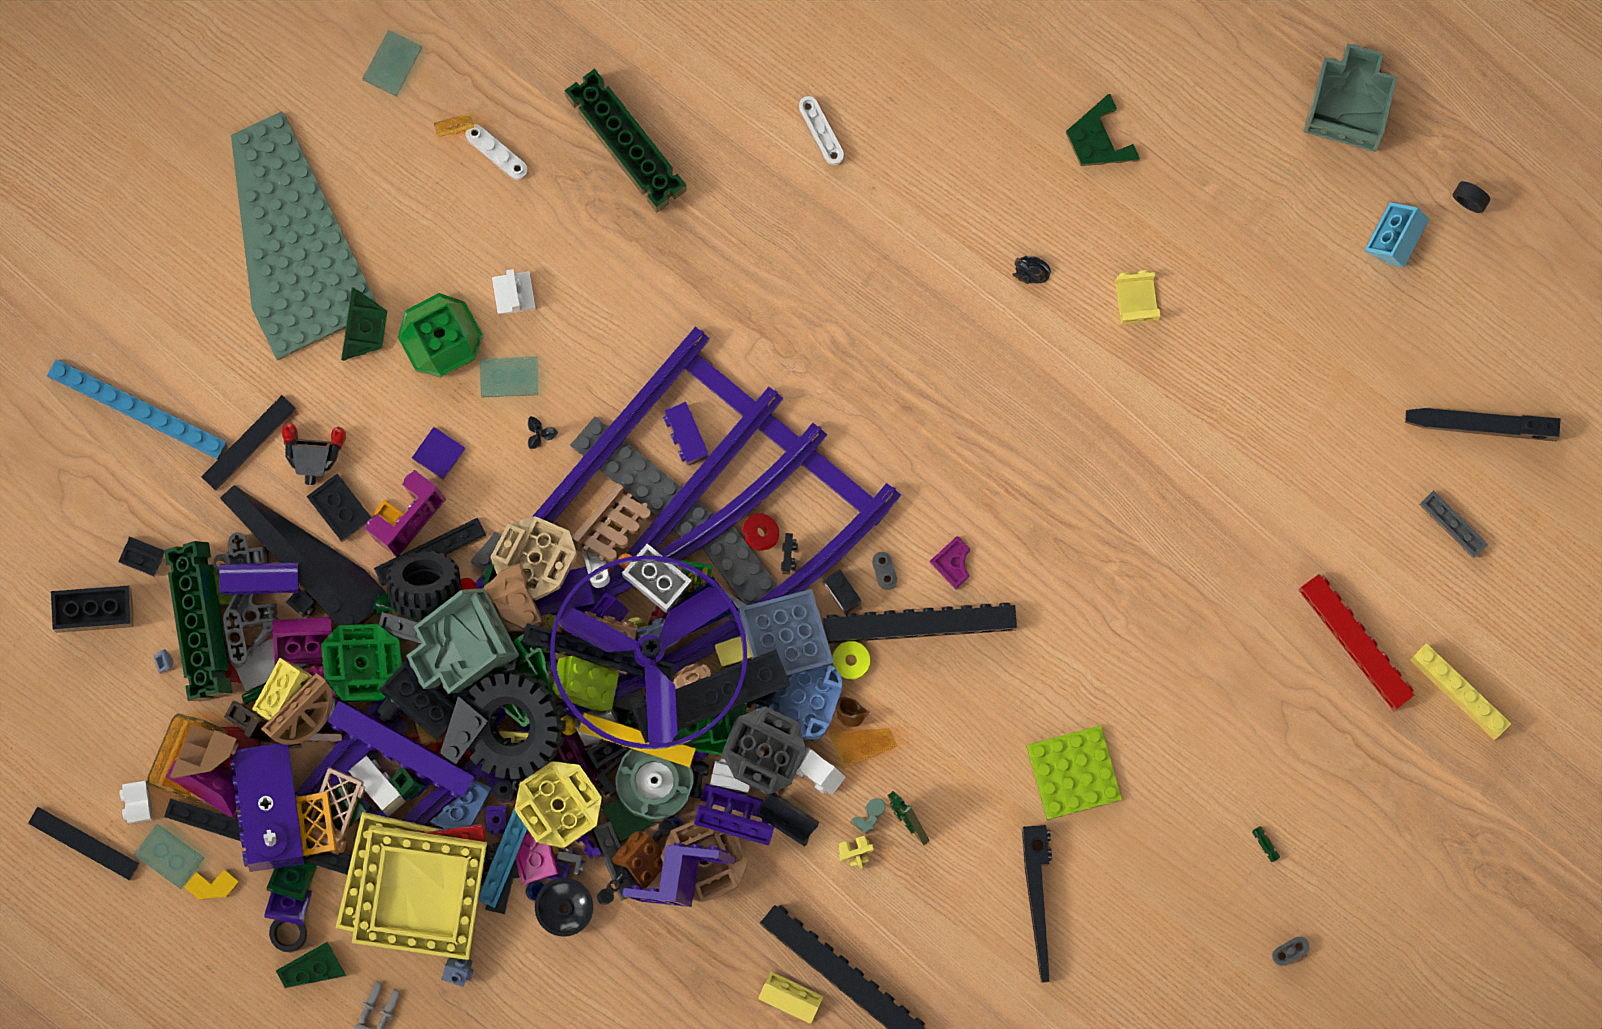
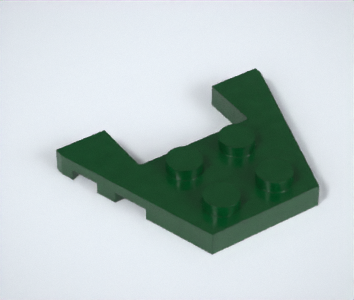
[1065,94,1140,166]

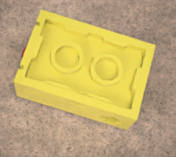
[253,658,313,730]

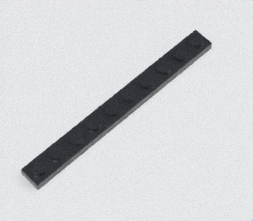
[164,798,352,875]

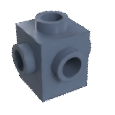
[441,957,474,987]

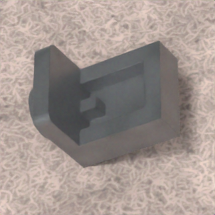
[557,849,585,876]

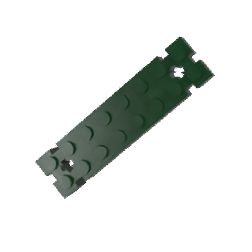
[564,68,687,213]
[164,541,233,702]

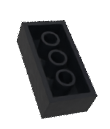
[51,585,134,633]

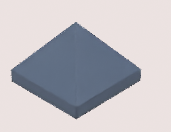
[154,649,173,674]

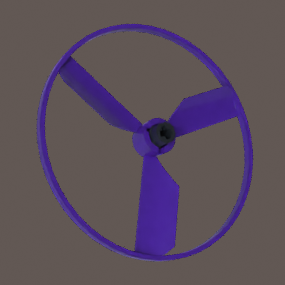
[550,555,747,749]

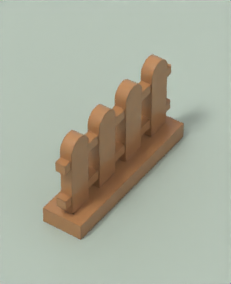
[572,483,651,562]

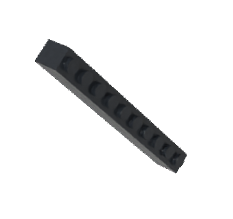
[822,603,1017,644]
[760,905,926,1029]

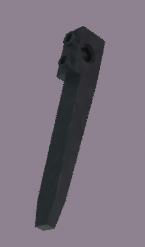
[1405,408,1561,442]
[1022,825,1052,983]

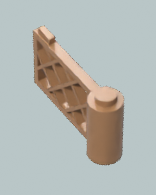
[305,767,366,855]

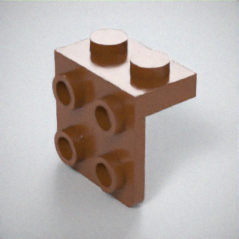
[612,831,663,888]

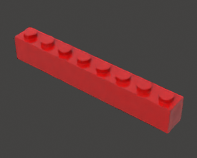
[1298,574,1415,712]

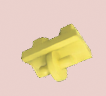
[838,836,874,870]

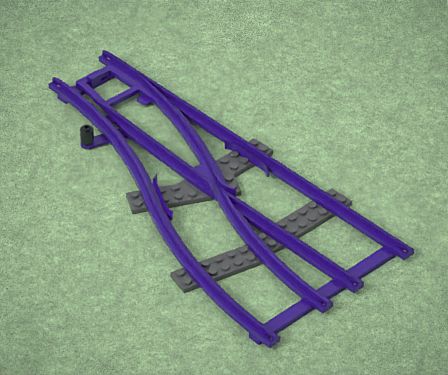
[295,326,901,826]

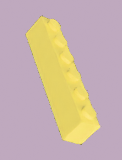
[1410,643,1511,740]

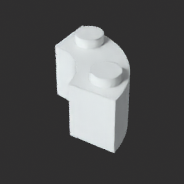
[796,746,846,796]

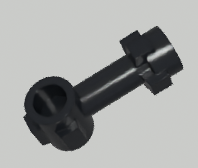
[690,761,709,799]

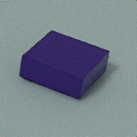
[547,860,572,880]

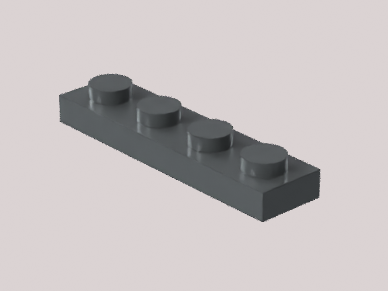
[1419,490,1488,559]
[591,822,637,901]

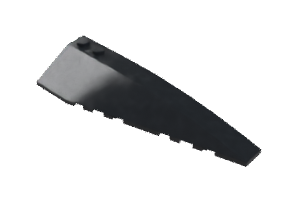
[220,485,386,626]

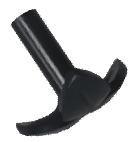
[528,416,558,449]

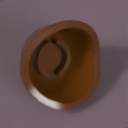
[837,697,870,727]

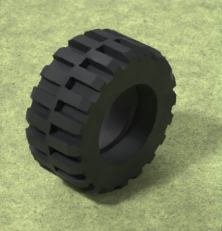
[386,550,462,620]

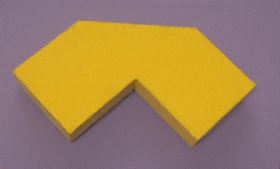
[184,870,239,900]

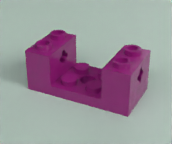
[365,470,446,558]

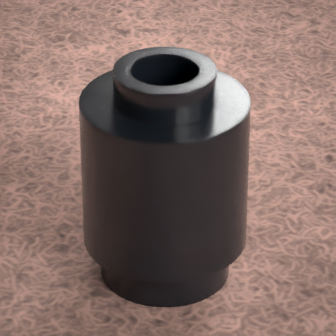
[376,698,401,724]

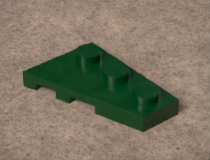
[276,942,346,988]

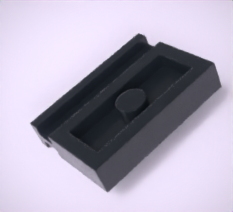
[118,536,165,577]

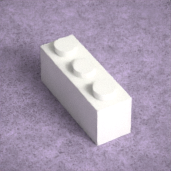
[349,756,405,817]

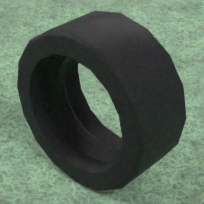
[1453,181,1491,213]
[269,920,307,953]

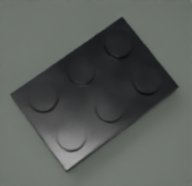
[306,474,372,542]

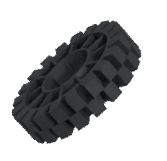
[464,670,566,779]

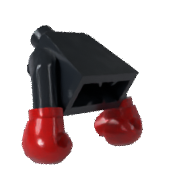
[282,423,346,485]

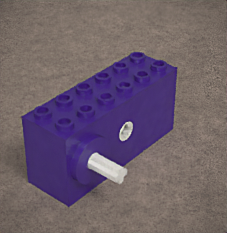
[230,743,304,872]

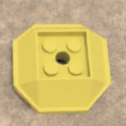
[514,761,602,848]

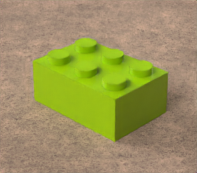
[553,656,619,712]

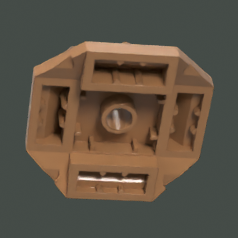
[661,820,748,903]

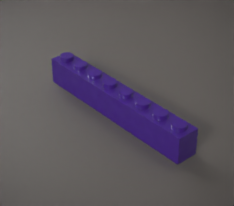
[328,700,477,798]

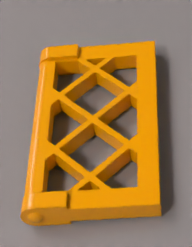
[295,792,336,856]

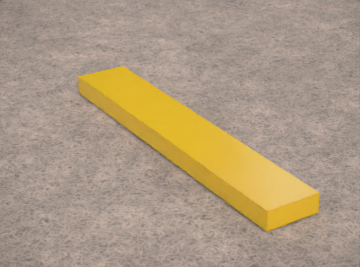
[578,712,696,767]

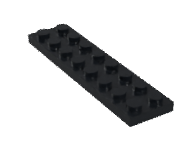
[631,649,791,744]

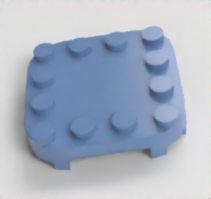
[755,664,842,740]

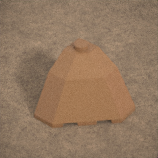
[170,723,238,779]

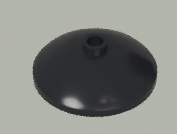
[535,878,593,937]

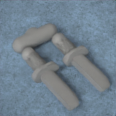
[355,981,400,1029]

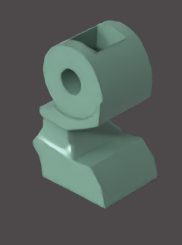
[850,798,885,834]

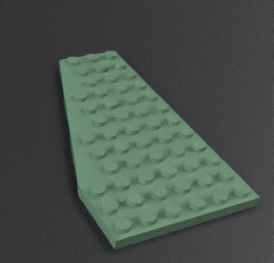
[231,111,377,360]

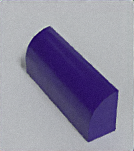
[219,562,299,595]

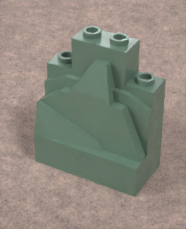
[1303,43,1397,152]
[406,588,519,694]

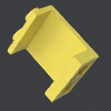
[1115,270,1160,325]

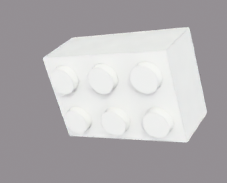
[622,544,692,613]

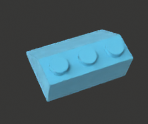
[1364,202,1429,268]

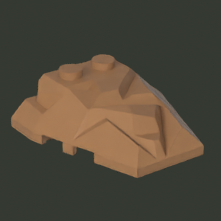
[484,563,552,642]

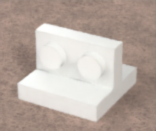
[492,269,536,315]

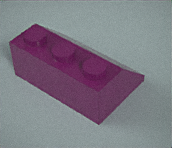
[272,617,332,665]

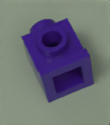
[486,806,507,835]

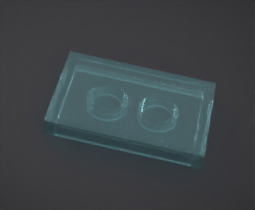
[362,30,422,97]
[480,357,538,398]
[133,824,204,889]

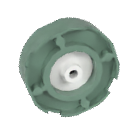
[615,749,693,822]

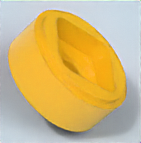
[561,715,577,736]

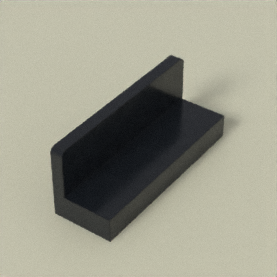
[758,792,819,847]

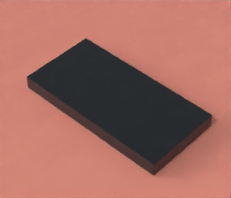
[379,662,455,741]

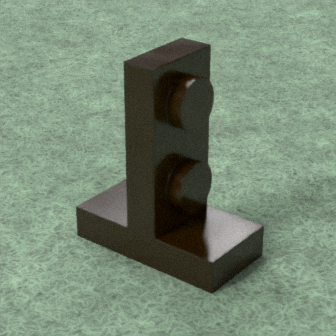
[224,700,272,742]

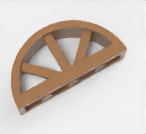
[261,673,333,745]

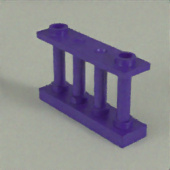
[694,783,775,846]

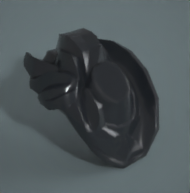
[1012,256,1051,284]

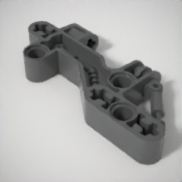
[212,532,279,668]

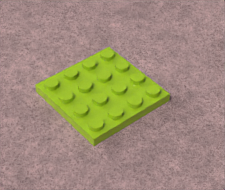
[1026,725,1122,820]

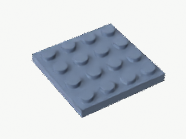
[738,589,834,676]

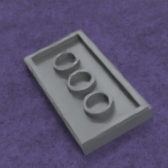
[234,638,312,692]

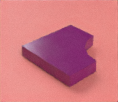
[929,536,970,590]

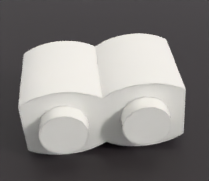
[120,781,153,824]

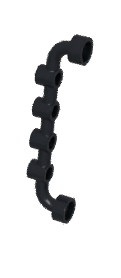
[597,819,675,905]

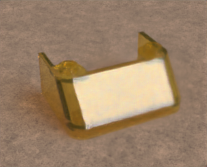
[147,713,228,803]

